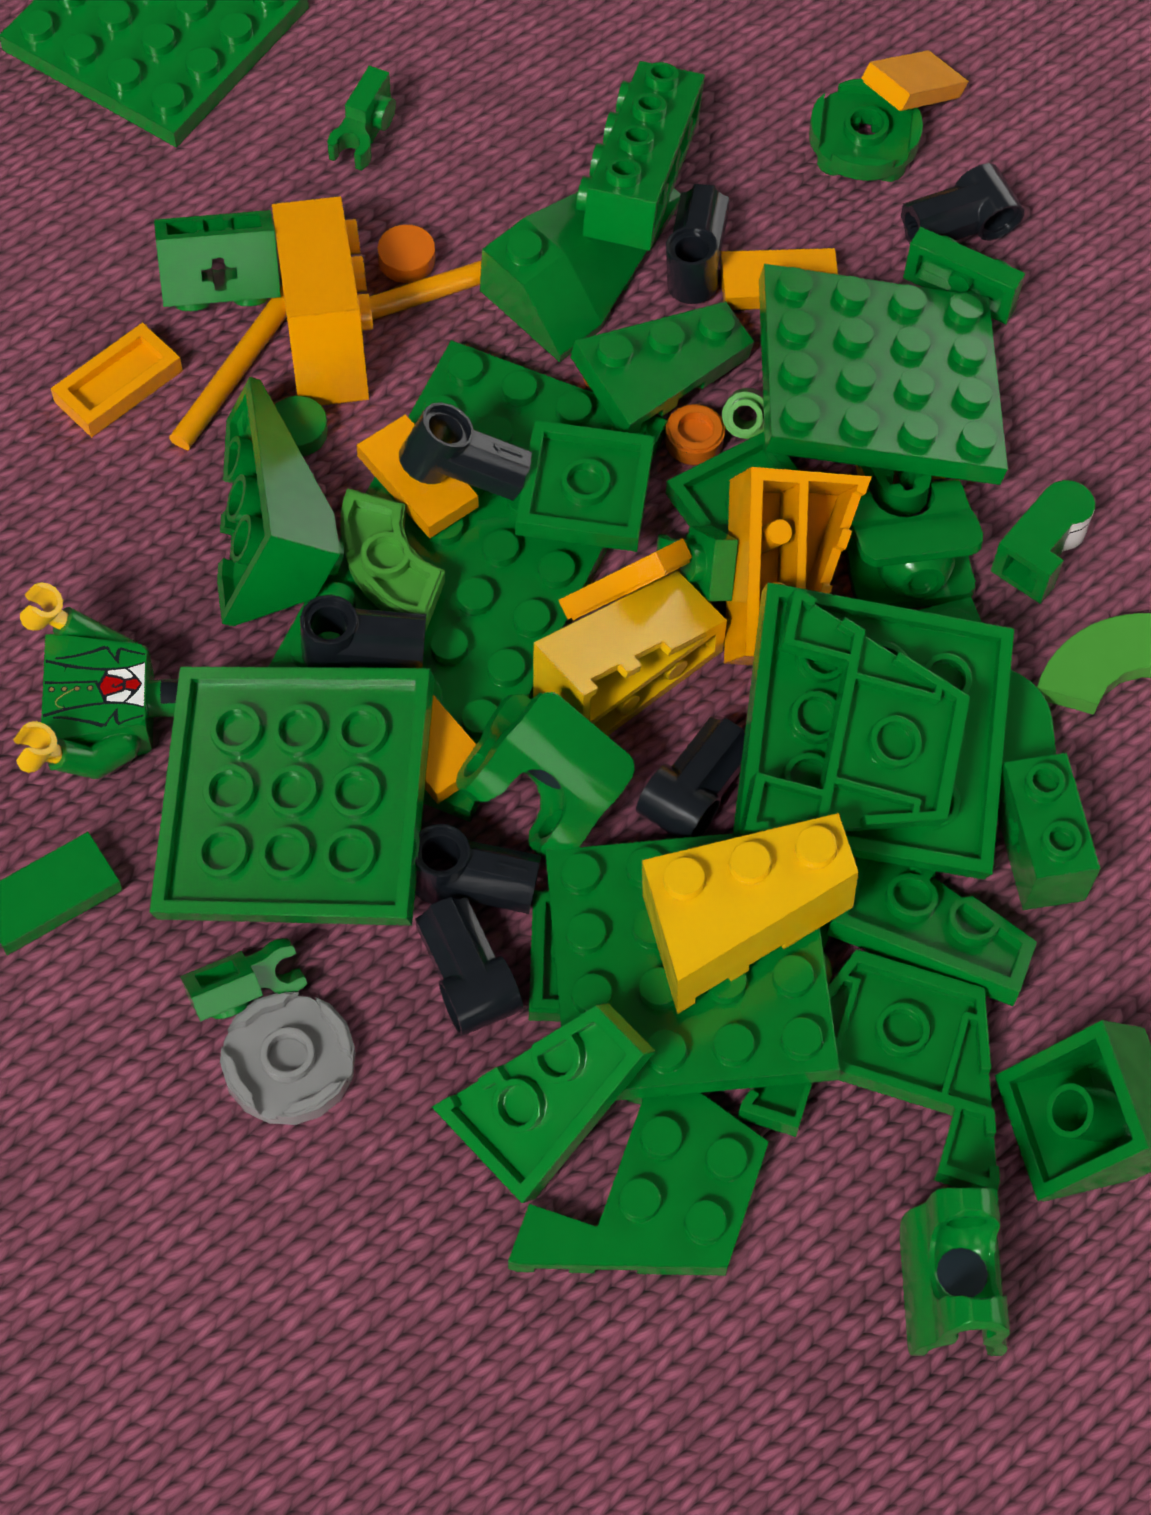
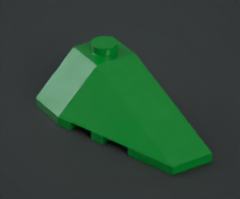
[480,188,681,362]
[217,376,344,626]

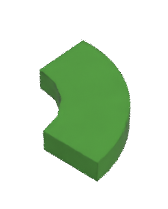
[341,488,445,633]
[1037,613,1151,715]

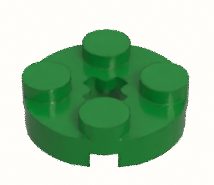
[809,79,923,182]

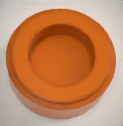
[377,224,435,283]
[665,404,725,465]

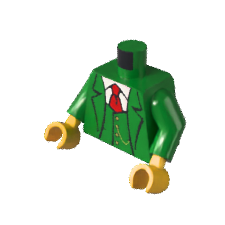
[13,582,179,779]

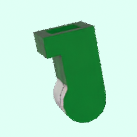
[991,480,1095,604]

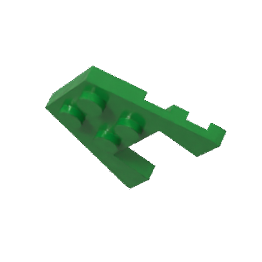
[739,589,970,836]
[738,949,1000,1191]
[508,1093,769,1276]

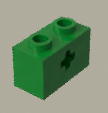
[154,210,281,311]
[998,753,1100,911]

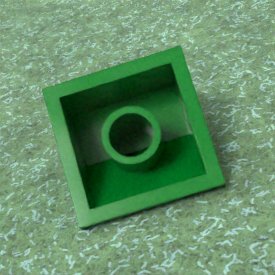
[994,1020,1151,1202]

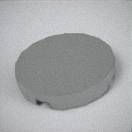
[220,992,356,1125]

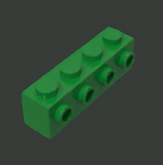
[576,61,705,251]

